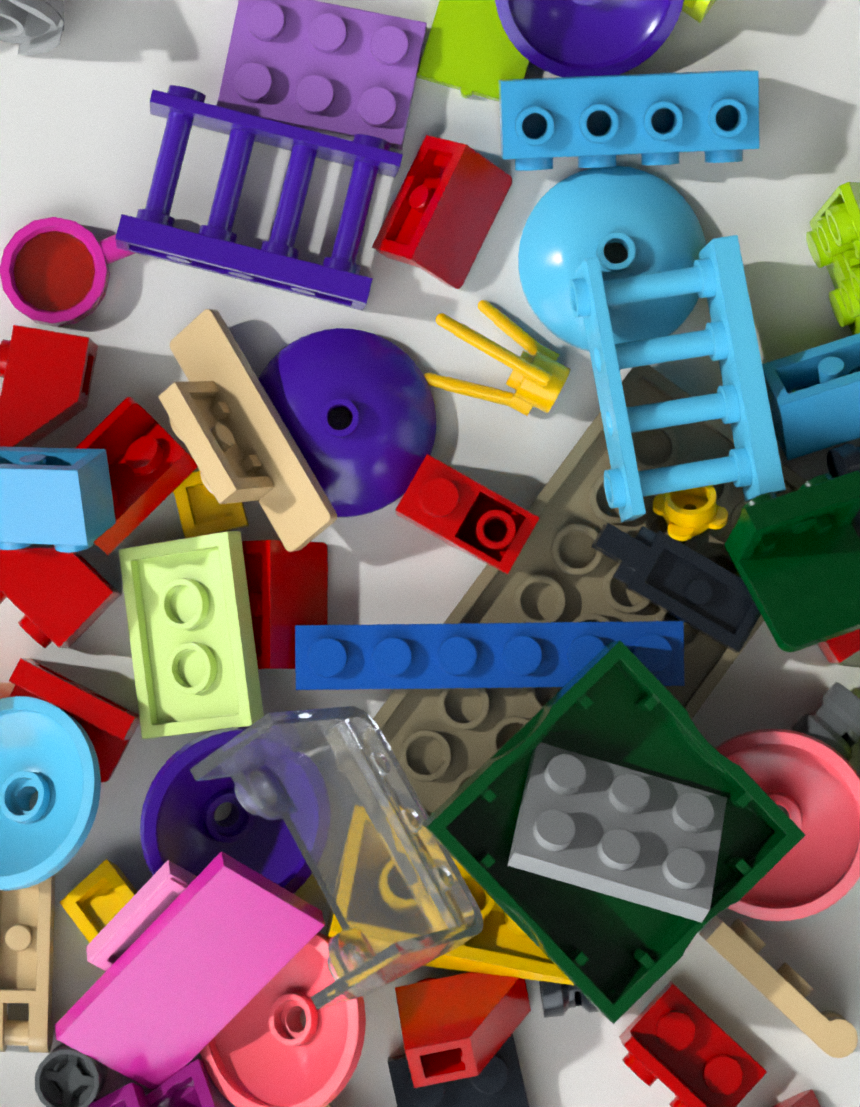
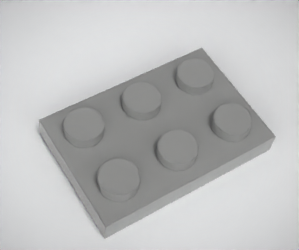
[508,742,727,923]

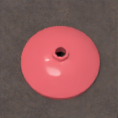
[715,729,860,921]
[200,932,366,1107]

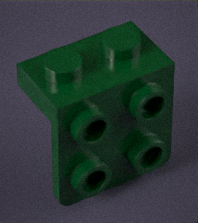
[724,470,860,653]

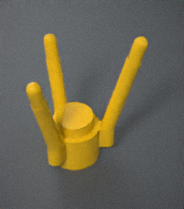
[424,300,571,416]

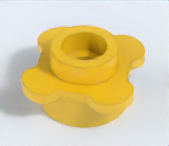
[653,485,728,541]

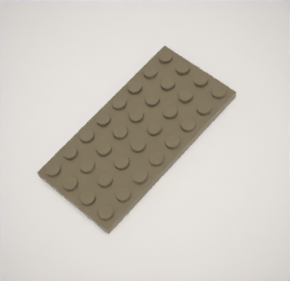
[336,365,807,822]

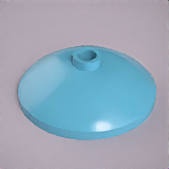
[518,166,706,352]
[0,696,101,891]

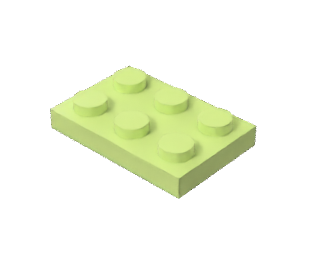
[118,531,265,739]

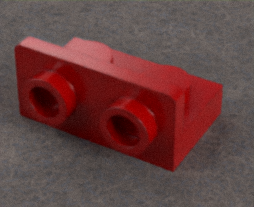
[76,397,198,555]
[619,981,767,1107]

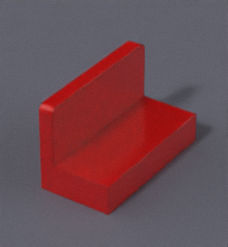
[372,135,512,289]
[242,540,328,669]
[9,658,140,782]

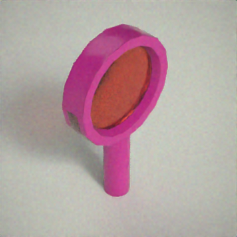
[0,217,135,327]

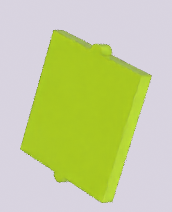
[417,0,530,102]

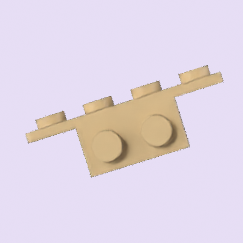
[158,309,337,552]

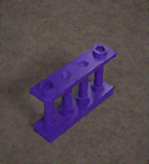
[115,85,403,311]

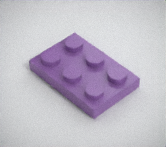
[217,0,427,150]

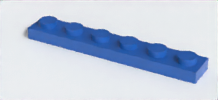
[295,621,685,690]

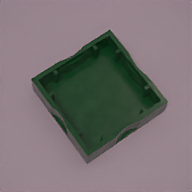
[422,640,805,1024]

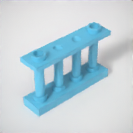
[569,235,786,523]

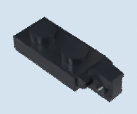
[591,523,761,653]

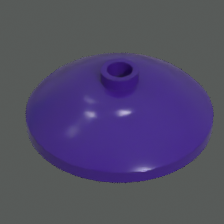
[495,0,684,77]
[258,328,436,518]
[140,727,330,894]

